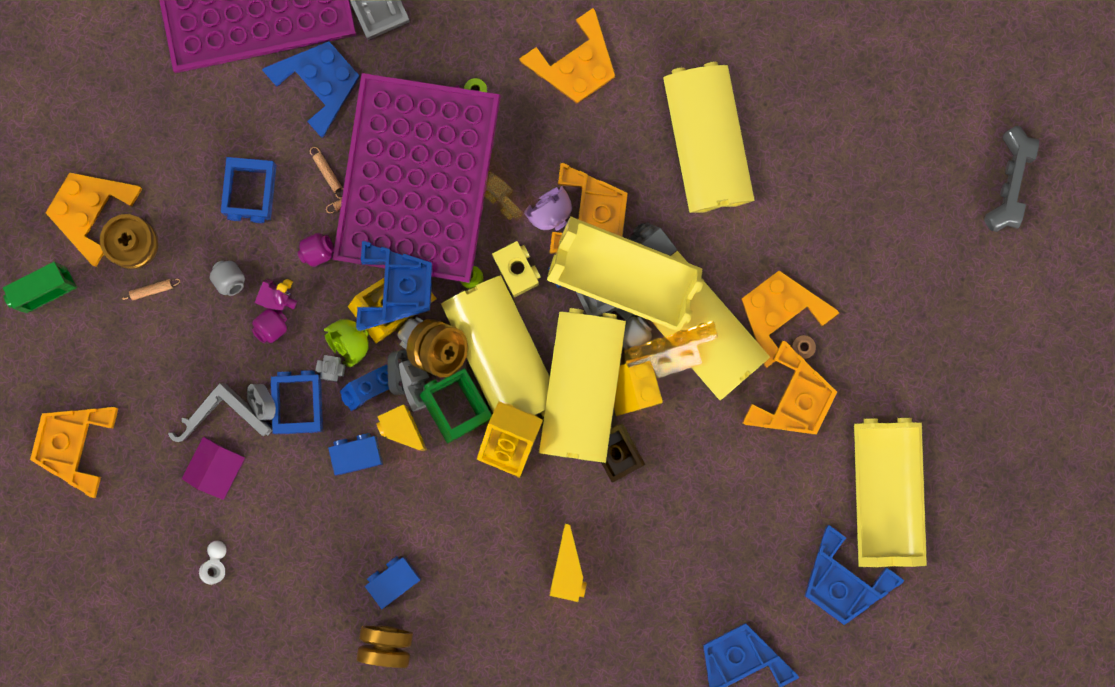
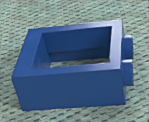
[221,157,277,223]
[271,370,323,434]

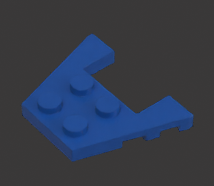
[262,41,360,138]
[356,241,433,331]
[804,525,904,625]
[703,623,799,687]

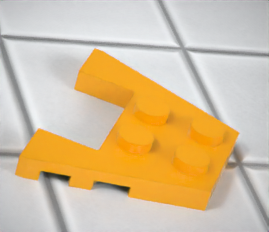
[519,8,615,103]
[550,163,628,254]
[46,173,142,267]
[741,271,839,368]
[742,341,837,434]
[30,407,119,498]

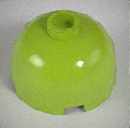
[324,319,369,367]

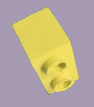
[492,241,541,298]

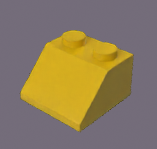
[614,357,663,416]
[376,404,427,451]

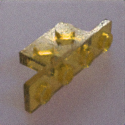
[624,321,718,378]

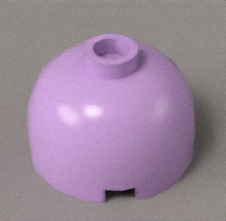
[524,186,572,231]

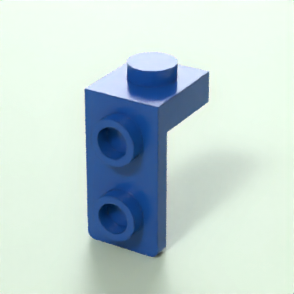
[340,365,389,411]

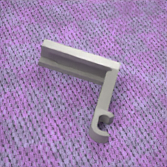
[168,383,273,442]

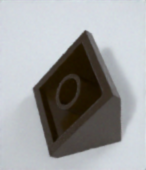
[601,423,645,483]

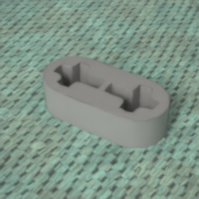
[247,384,276,420]

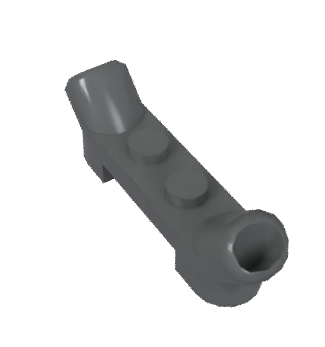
[984,126,1039,232]

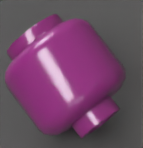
[298,233,334,267]
[251,309,287,343]

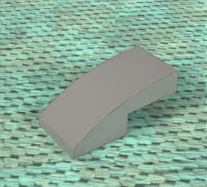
[399,360,429,411]

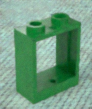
[3,262,77,313]
[420,368,492,444]

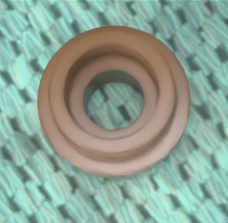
[792,335,816,359]

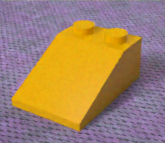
[348,278,437,343]
[477,401,543,478]
[550,523,587,602]

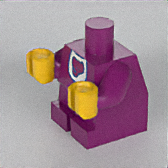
[254,278,298,310]

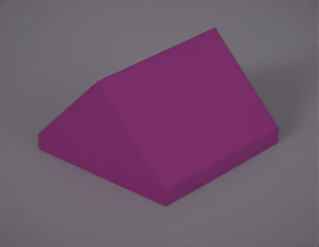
[182,437,245,500]

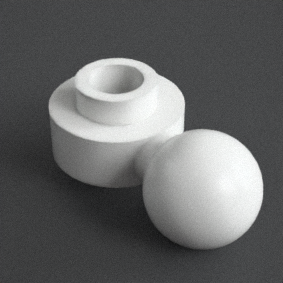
[199,541,227,585]

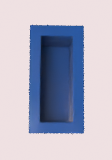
[328,433,383,475]
[365,556,421,609]

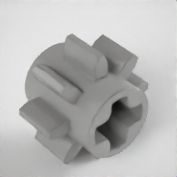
[315,355,346,382]

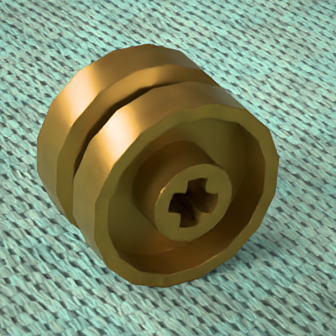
[100,214,158,269]
[406,319,468,378]
[356,625,413,668]

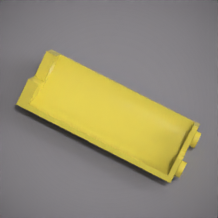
[663,62,755,213]
[547,216,704,332]
[651,251,770,400]
[441,275,550,417]
[539,308,626,463]
[854,418,927,567]

